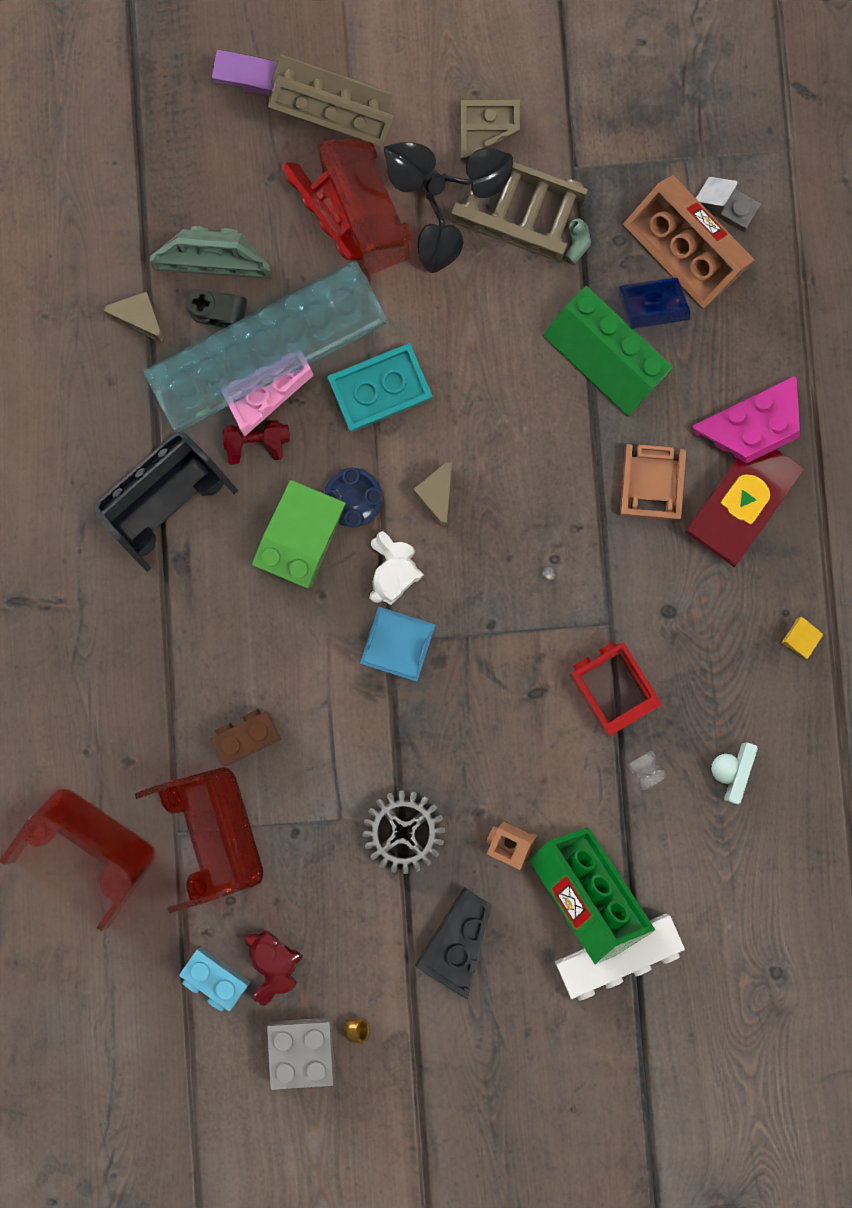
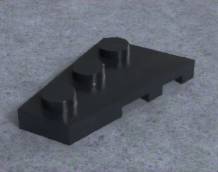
[415,887,492,1000]

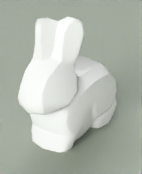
[369,531,424,605]

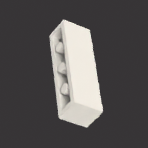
[554,913,685,1001]

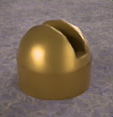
[343,1018,369,1043]

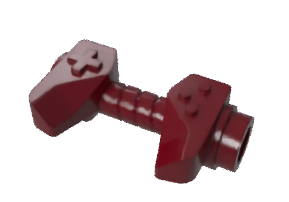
[222,420,290,465]

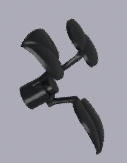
[384,142,513,273]

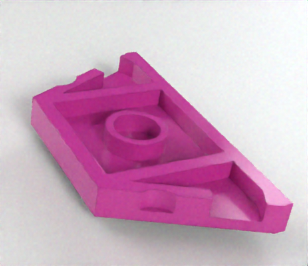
[692,376,800,463]

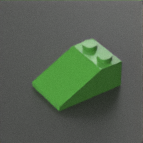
[252,480,346,588]

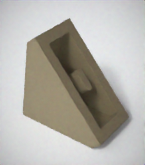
[104,292,164,343]
[413,462,452,526]

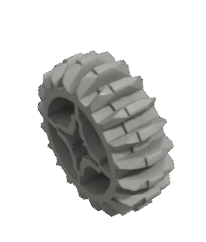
[362,791,445,874]

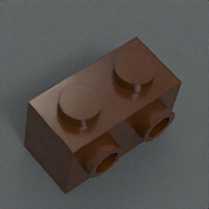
[211,709,282,767]

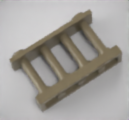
[268,54,393,146]
[451,148,588,263]

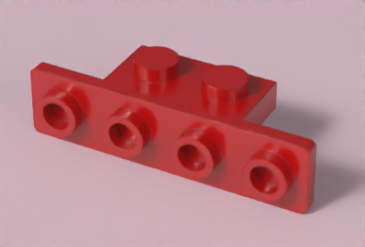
[282,162,369,261]

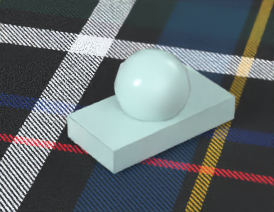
[711,742,758,804]

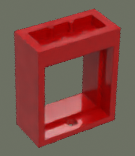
[570,641,662,737]

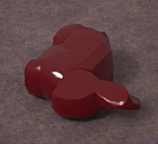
[244,930,303,1006]

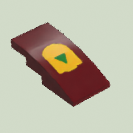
[685,449,804,567]

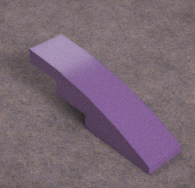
[212,50,277,96]

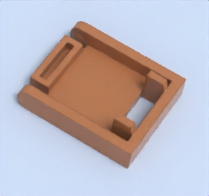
[620,444,686,521]

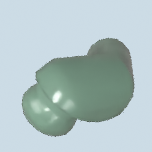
[564,218,591,265]

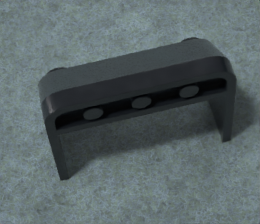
[94,432,238,572]

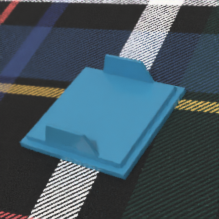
[360,606,435,682]

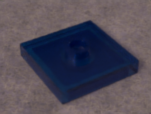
[619,278,690,329]

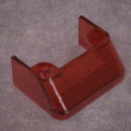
[317,138,412,277]
[135,767,263,913]
[0,789,156,931]

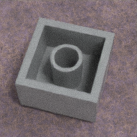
[267,1017,335,1090]

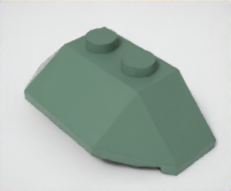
[150,226,272,279]

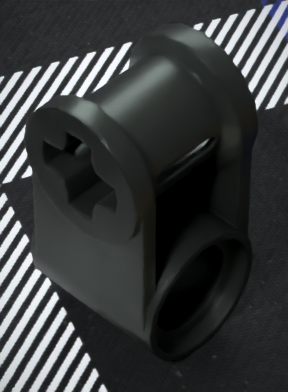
[188,290,247,331]

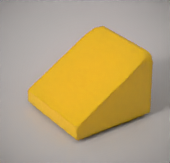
[782,617,823,660]

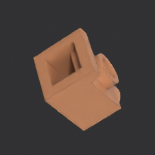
[486,821,538,870]

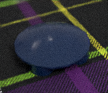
[324,467,383,528]

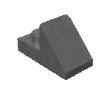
[696,177,761,232]

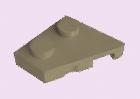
[461,100,520,160]

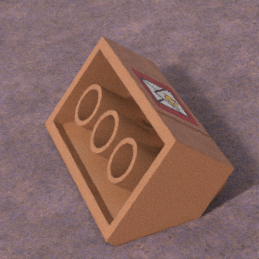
[623,175,755,309]

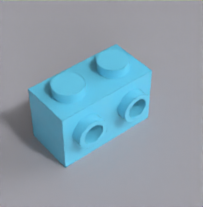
[179,946,251,1012]

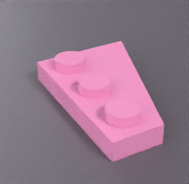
[220,348,314,437]

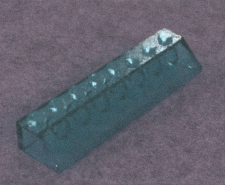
[143,261,388,433]

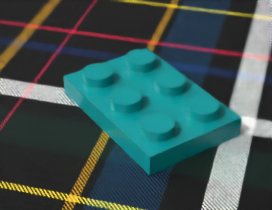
[327,343,433,433]

